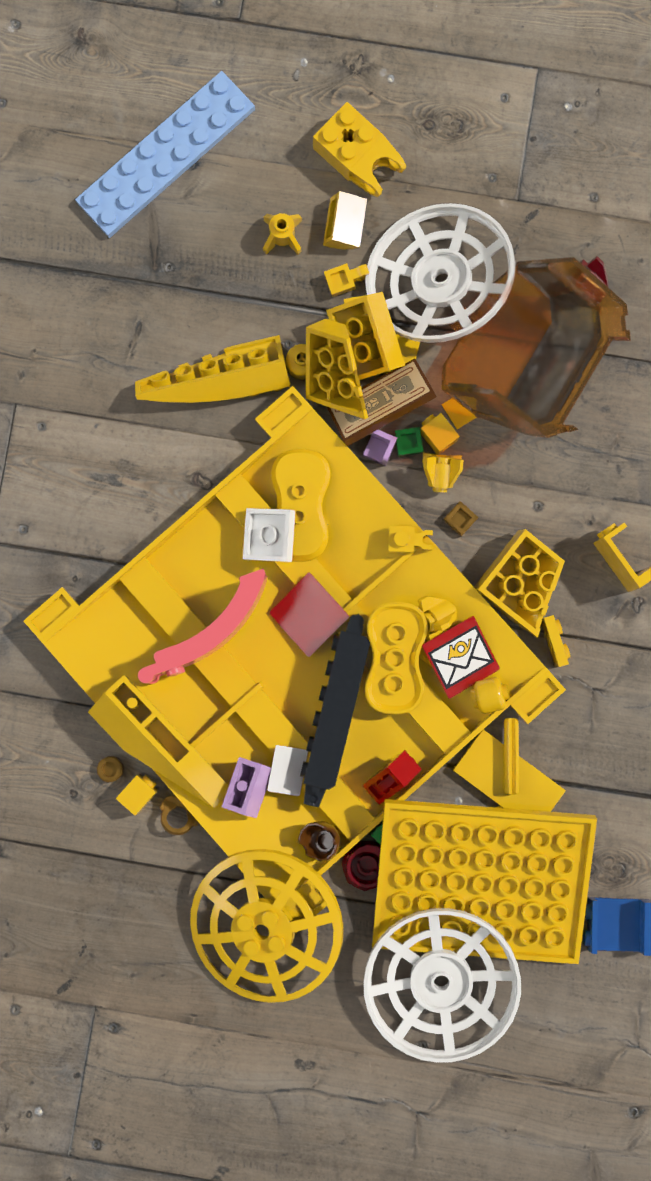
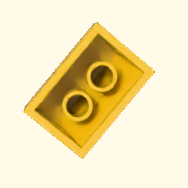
[326,292,405,380]

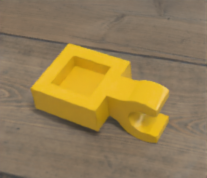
[324,263,369,297]

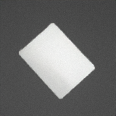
[267,745,308,796]

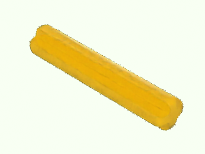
[504,718,519,795]

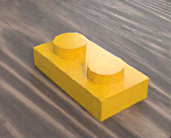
[541,615,570,668]

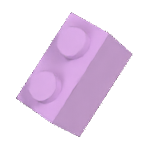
[222,757,271,818]

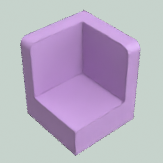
[363,430,397,466]

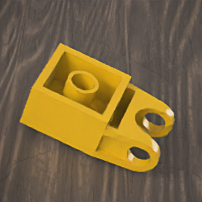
[313,102,406,197]

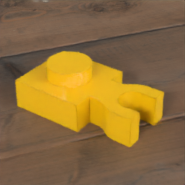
[388,526,433,553]

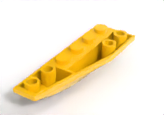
[88,675,229,808]

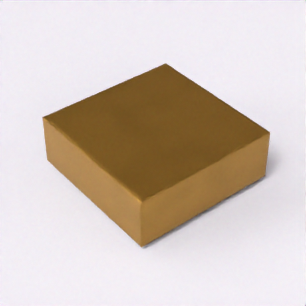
[443,501,479,537]

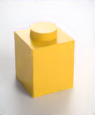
[420,413,460,455]
[116,774,159,816]

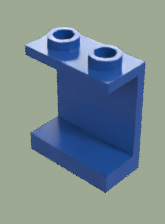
[583,897,651,956]

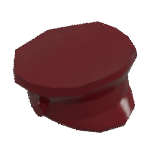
[342,841,381,891]

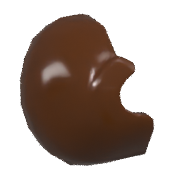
[298,821,340,861]

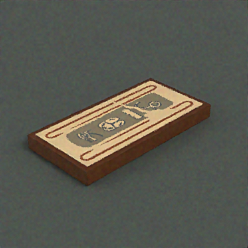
[327,358,437,446]

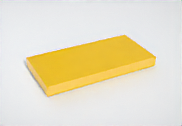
[453,729,566,812]

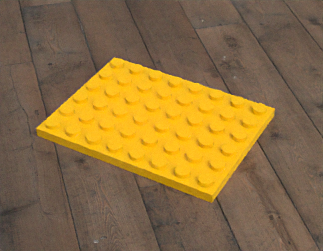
[372,799,597,964]

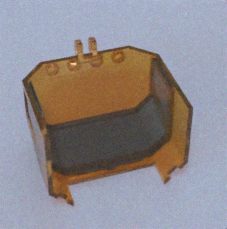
[442,257,631,438]

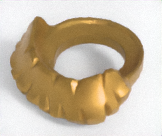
[159,795,199,835]

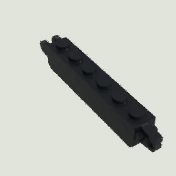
[300,614,370,807]

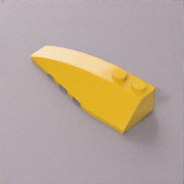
[135,335,290,403]

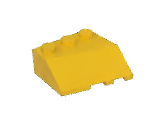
[306,319,368,419]
[474,529,565,637]

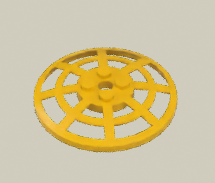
[190,849,343,1003]

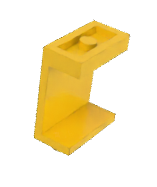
[593,523,651,592]

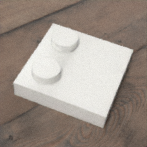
[243,508,295,562]

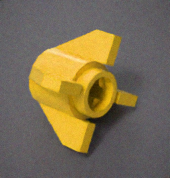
[263,213,302,254]
[422,452,464,492]
[418,596,457,642]

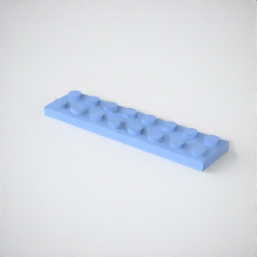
[75,71,255,238]

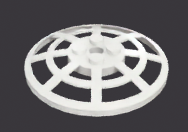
[365,203,515,343]
[364,908,521,1062]

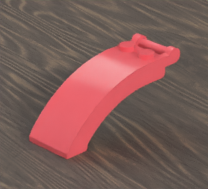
[138,569,267,684]

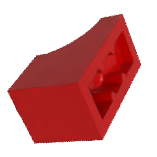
[363,750,422,805]

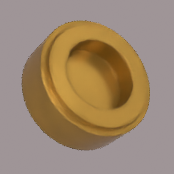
[97,756,124,782]

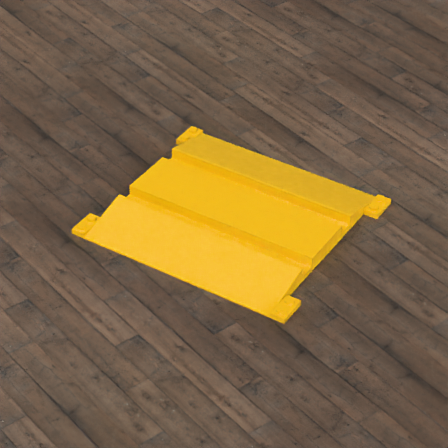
[24,386,566,933]

